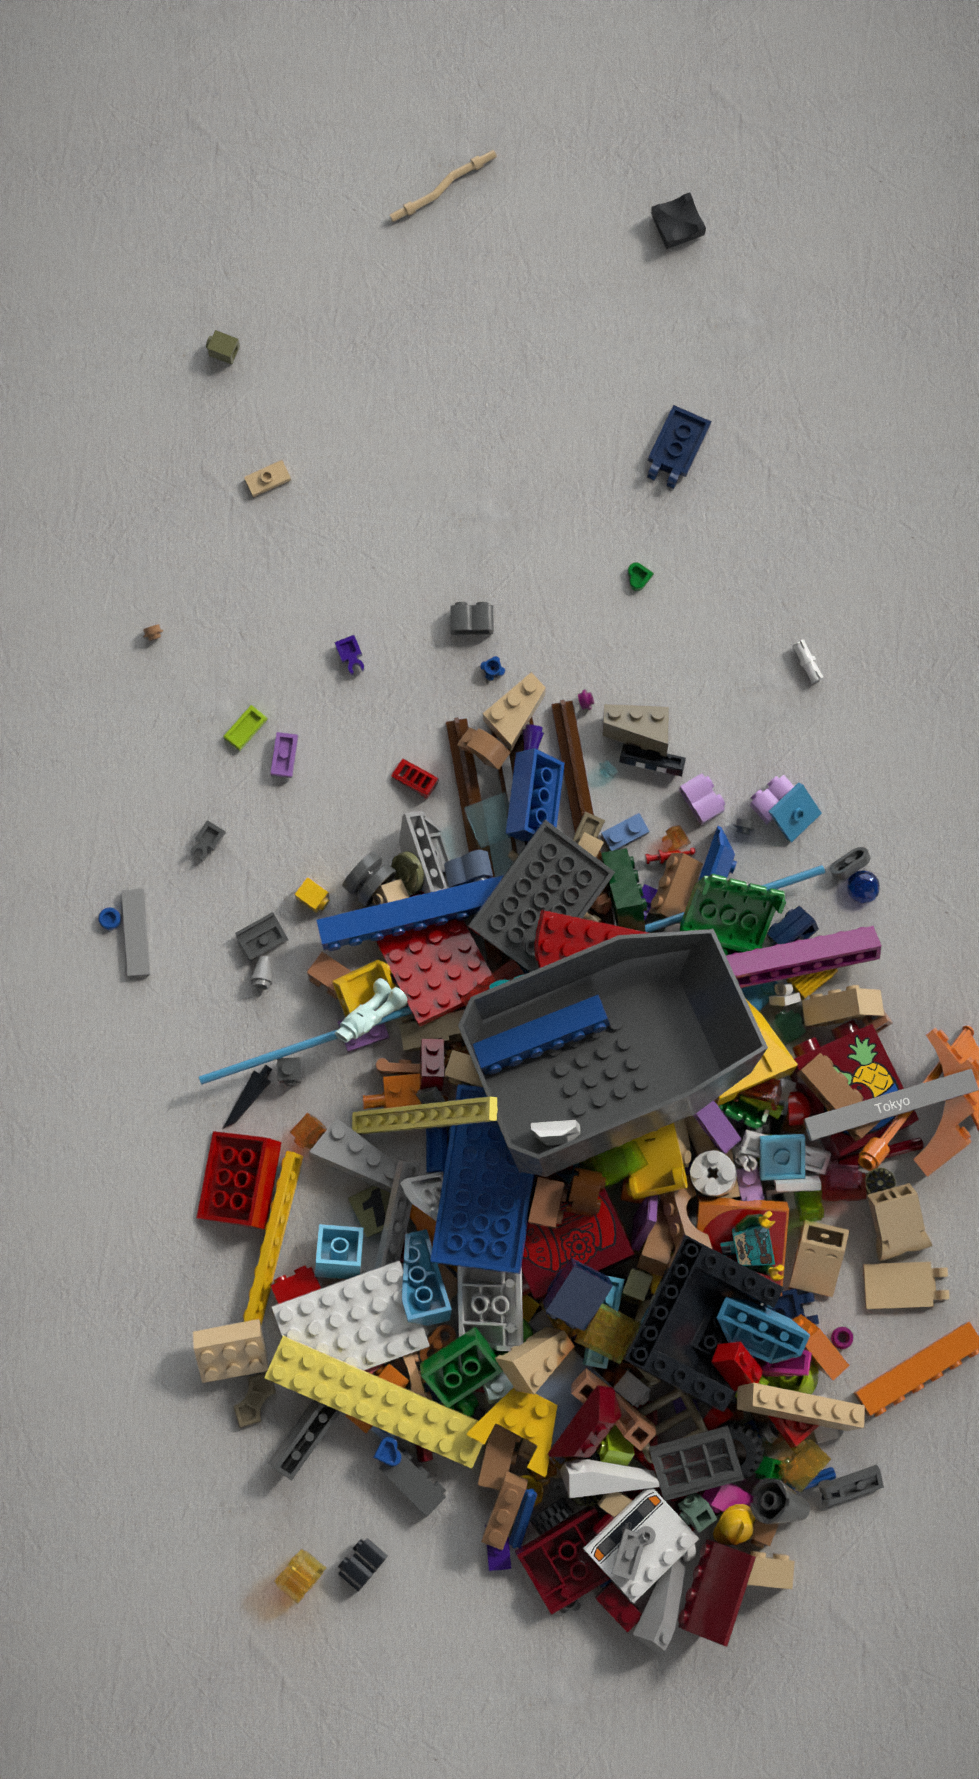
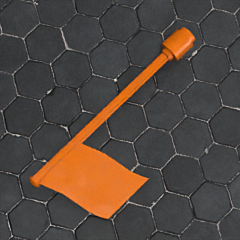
[858,1025,979,1171]

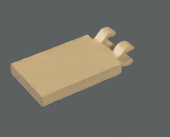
[863,1262,950,1309]

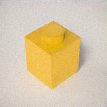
[294,877,330,913]

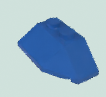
[698,826,737,881]

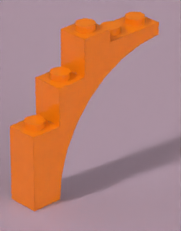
[913,1027,979,1177]

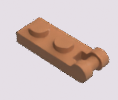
[376,1058,420,1075]

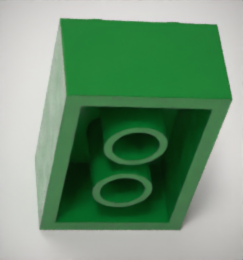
[420,1327,503,1408]

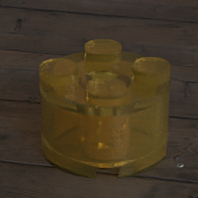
[274,1549,327,1604]

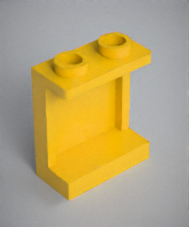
[332,960,398,1018]

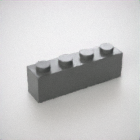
[268,1400,341,1481]

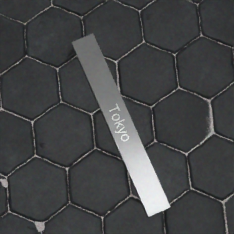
[803,1069,979,1141]

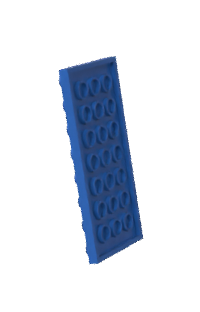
[430,1084,535,1274]

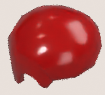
[788,1091,811,1126]

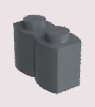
[450,602,494,635]

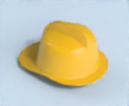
[713,1504,755,1545]

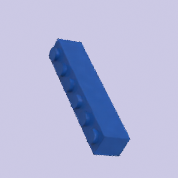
[473,995,610,1074]

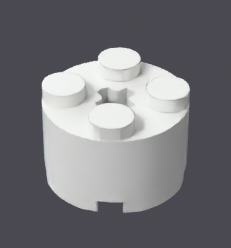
[690,1150,737,1197]

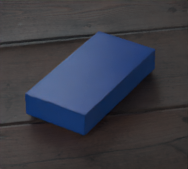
[426,1127,447,1173]

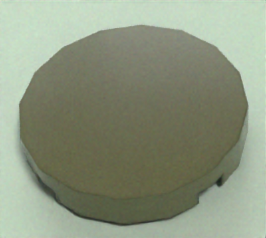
[391,851,424,895]

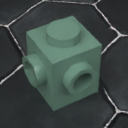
[677,1492,717,1533]

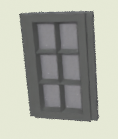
[649,1426,744,1501]

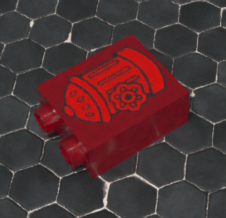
[522,1171,635,1301]

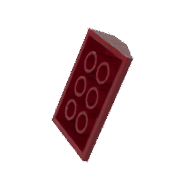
[678,1539,756,1647]

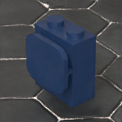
[542,1258,613,1331]

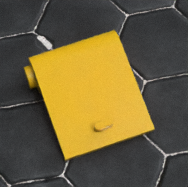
[624,1123,688,1200]

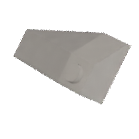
[633,1558,686,1655]

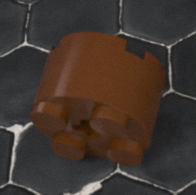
[566,1167,606,1217]

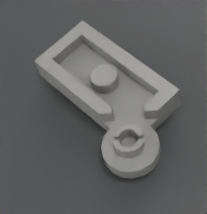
[611,1526,656,1581]

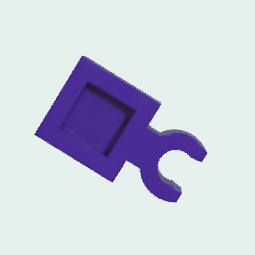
[334,635,365,675]

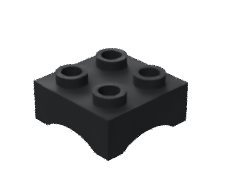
[651,192,706,249]

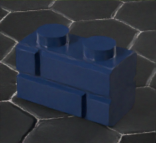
[767,906,819,946]

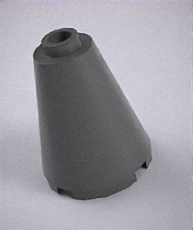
[750,1478,810,1524]

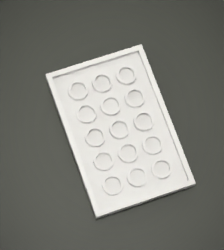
[272,1260,430,1370]

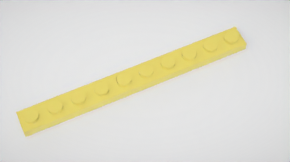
[352,1097,498,1135]

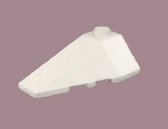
[560,1459,659,1498]

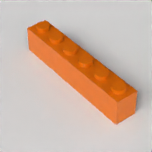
[853,1322,979,1417]

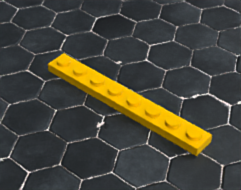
[243,1151,304,1326]

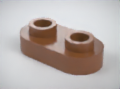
[420,1325,456,1361]

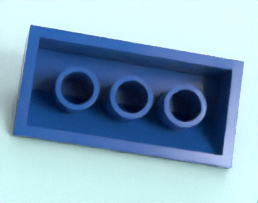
[506,748,565,842]

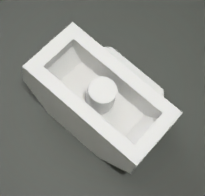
[531,1120,580,1145]

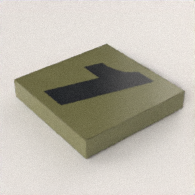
[348,1185,391,1238]

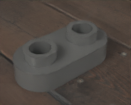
[830,847,871,880]

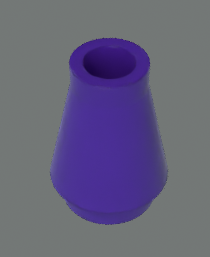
[523,724,544,751]

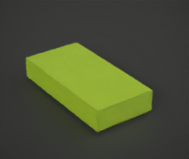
[223,705,268,751]

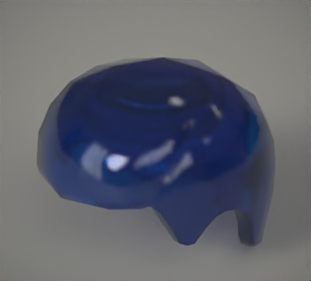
[847,870,880,904]

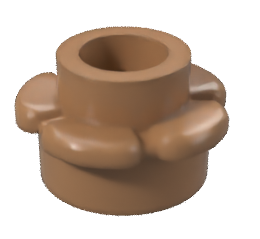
[143,624,164,641]

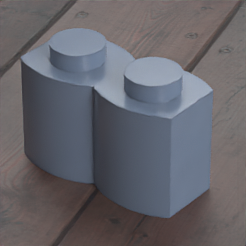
[444,850,493,888]

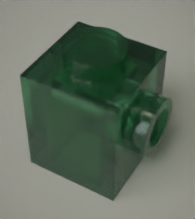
[772,1010,806,1046]

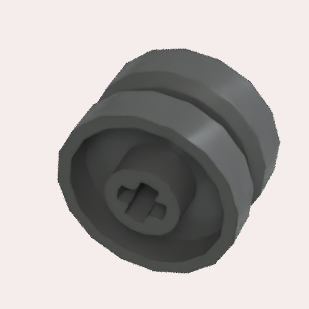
[342,851,397,907]

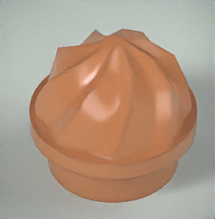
[591,892,612,914]

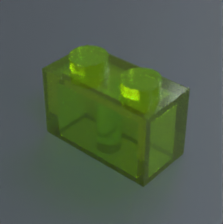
[593,1141,649,1186]

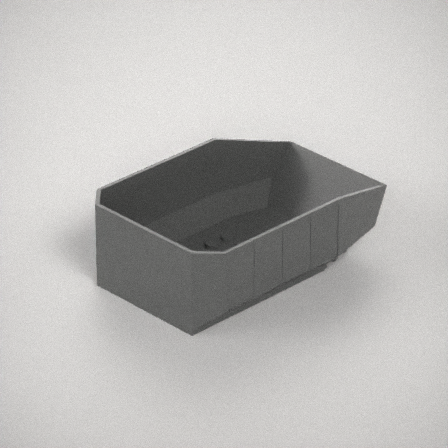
[458,929,768,1177]

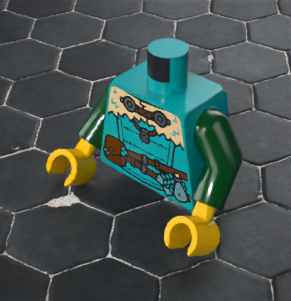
[720,1211,784,1281]

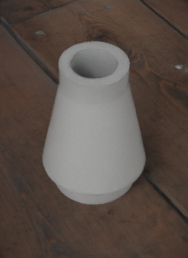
[250,956,272,990]

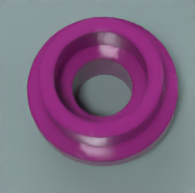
[578,689,595,710]
[831,1327,854,1349]

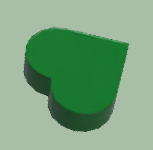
[628,562,654,591]

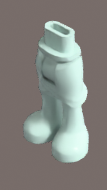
[335,978,408,1043]

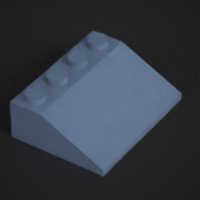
[536,1349,622,1464]

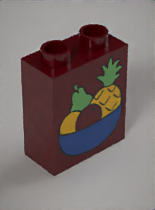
[789,1020,919,1162]

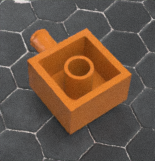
[363,1073,422,1109]

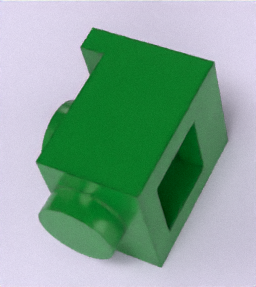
[754,1456,785,1480]

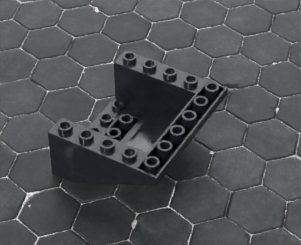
[622,1235,784,1412]

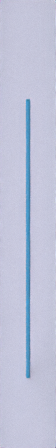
[199,865,825,1085]

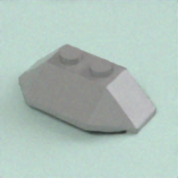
[399,811,452,893]

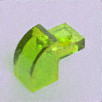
[797,1185,824,1221]

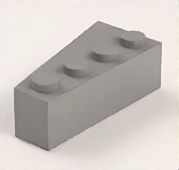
[309,1118,397,1193]

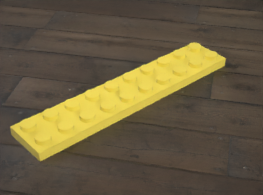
[264,1335,483,1469]

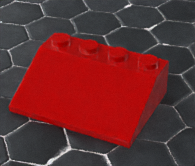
[196,1131,282,1230]

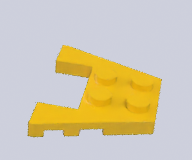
[466,1387,558,1477]

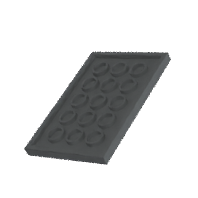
[467,820,615,973]

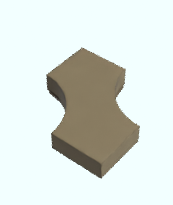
[233,1372,277,1428]

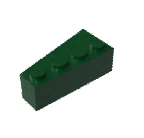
[601,848,647,932]

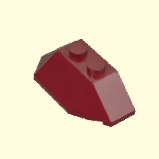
[547,1385,622,1459]

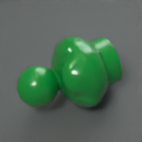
[442,1393,479,1417]

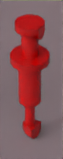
[645,848,695,865]

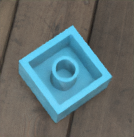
[315,1224,364,1279]

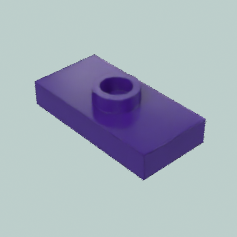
[485,1525,512,1571]

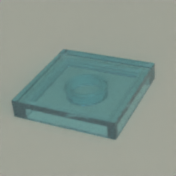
[464,792,511,848]

